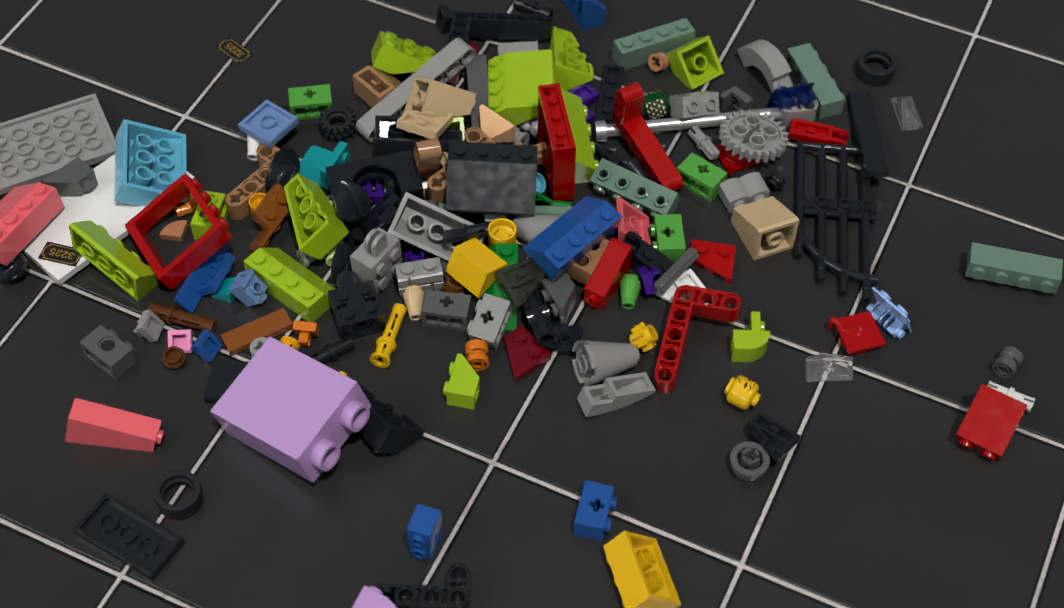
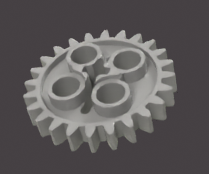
[719,109,789,163]

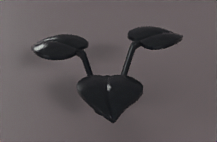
[331,181,416,285]

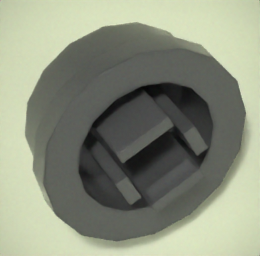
[730,441,770,481]

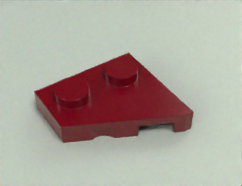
[504,325,551,383]

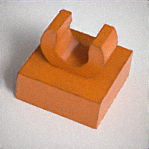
[293,320,320,347]

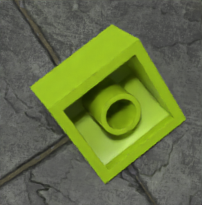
[666,36,724,90]

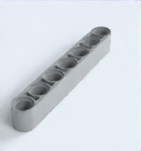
[355,38,475,143]

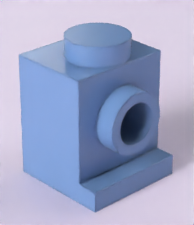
[228,269,268,307]

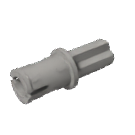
[688,126,720,160]

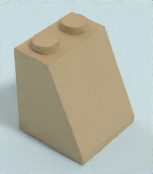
[404,75,476,117]
[731,196,799,260]

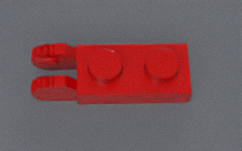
[788,118,849,145]

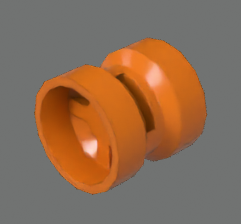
[465,339,489,371]

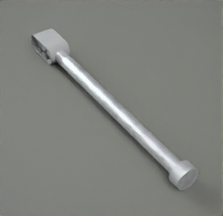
[593,96,818,142]

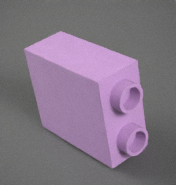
[210,337,371,483]

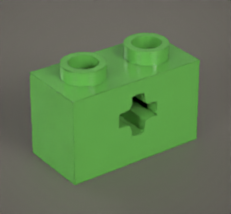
[288,84,332,120]
[677,153,727,202]
[650,214,686,262]

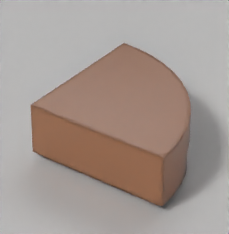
[160,220,188,242]

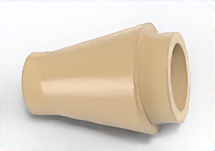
[402,285,425,321]

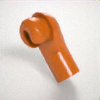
[174,194,198,217]

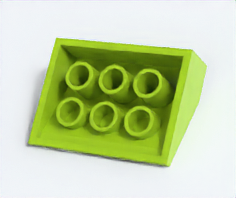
[488,49,555,126]

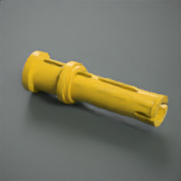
[370,303,407,368]

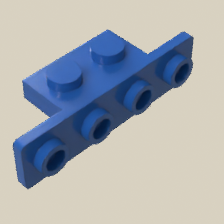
[174,242,235,313]

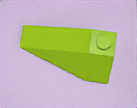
[550,26,594,91]

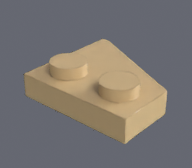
[396,110,454,139]

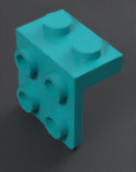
[299,141,351,190]

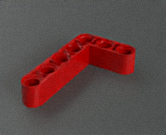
[612,82,684,191]
[654,285,741,394]

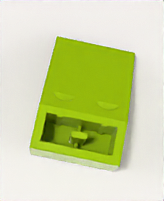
[371,31,437,74]

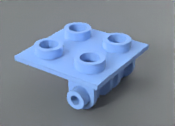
[866,287,912,339]

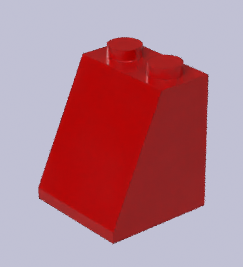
[955,384,1027,461]

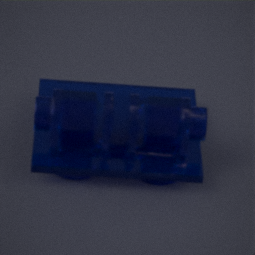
[765,82,816,110]

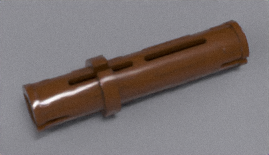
[148,302,217,333]

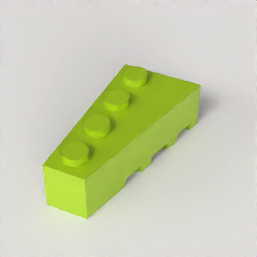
[284,173,349,260]

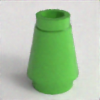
[619,274,642,309]

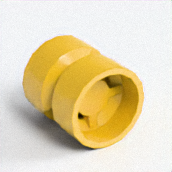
[488,218,517,248]

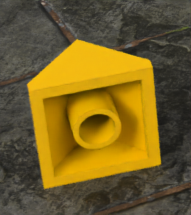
[446,238,508,299]

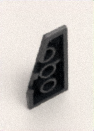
[374,115,463,157]

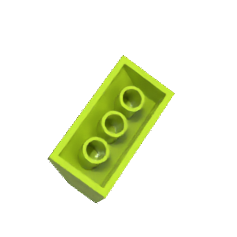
[561,89,598,184]
[69,220,158,302]
[243,247,335,322]

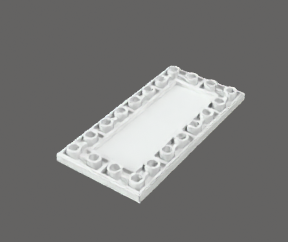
[22,154,194,285]

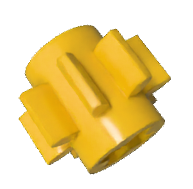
[629,322,658,353]

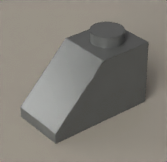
[42,157,98,197]

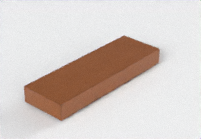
[220,308,293,356]

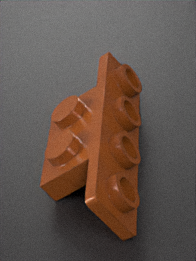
[248,183,290,251]

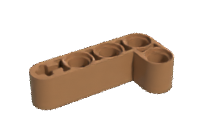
[427,127,496,203]
[413,138,442,200]
[225,144,280,220]

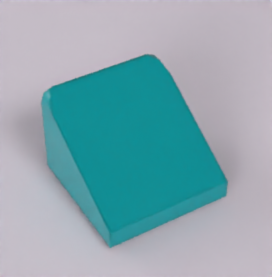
[211,277,236,304]

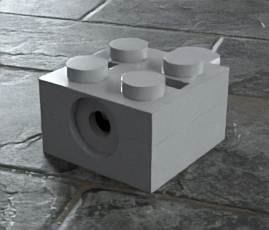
[350,227,402,293]

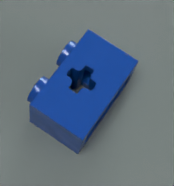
[573,480,618,541]
[406,504,443,560]

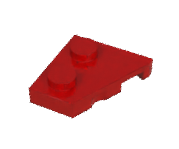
[691,239,736,284]

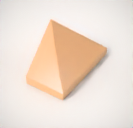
[480,104,515,143]

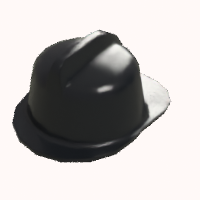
[265,148,300,193]

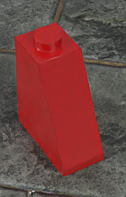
[583,237,632,311]

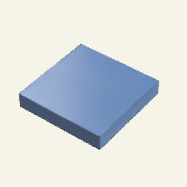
[238,99,299,148]

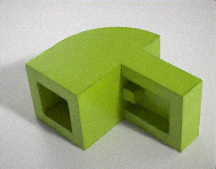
[731,311,770,362]

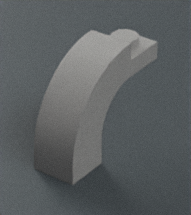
[737,40,796,100]

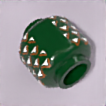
[642,90,670,120]

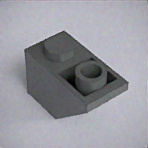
[539,272,576,325]

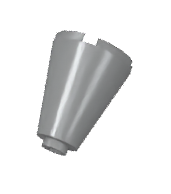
[512,214,562,243]
[572,340,640,387]

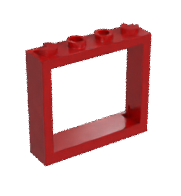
[537,83,576,201]
[125,173,233,290]

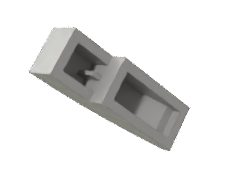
[577,372,656,417]

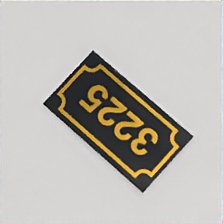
[215,36,254,64]
[38,241,82,267]

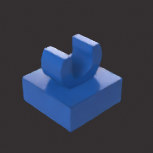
[190,329,223,362]

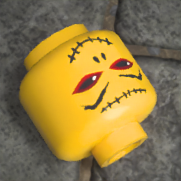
[724,375,761,410]

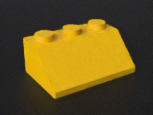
[603,531,682,608]

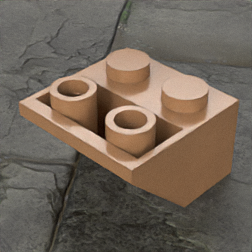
[352,65,401,108]

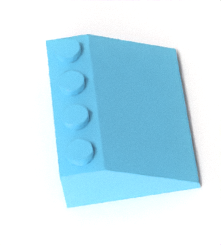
[114,119,187,206]

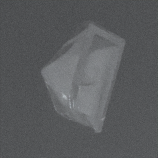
[891,96,923,131]
[805,353,853,382]

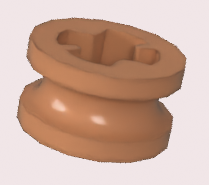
[648,52,669,72]

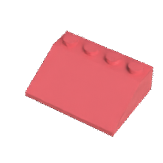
[0,182,64,266]

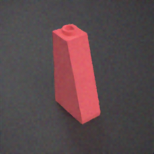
[65,398,164,452]

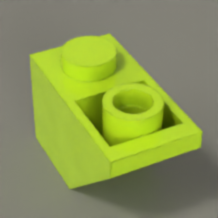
[443,353,480,410]

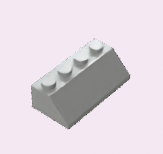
[388,192,487,262]

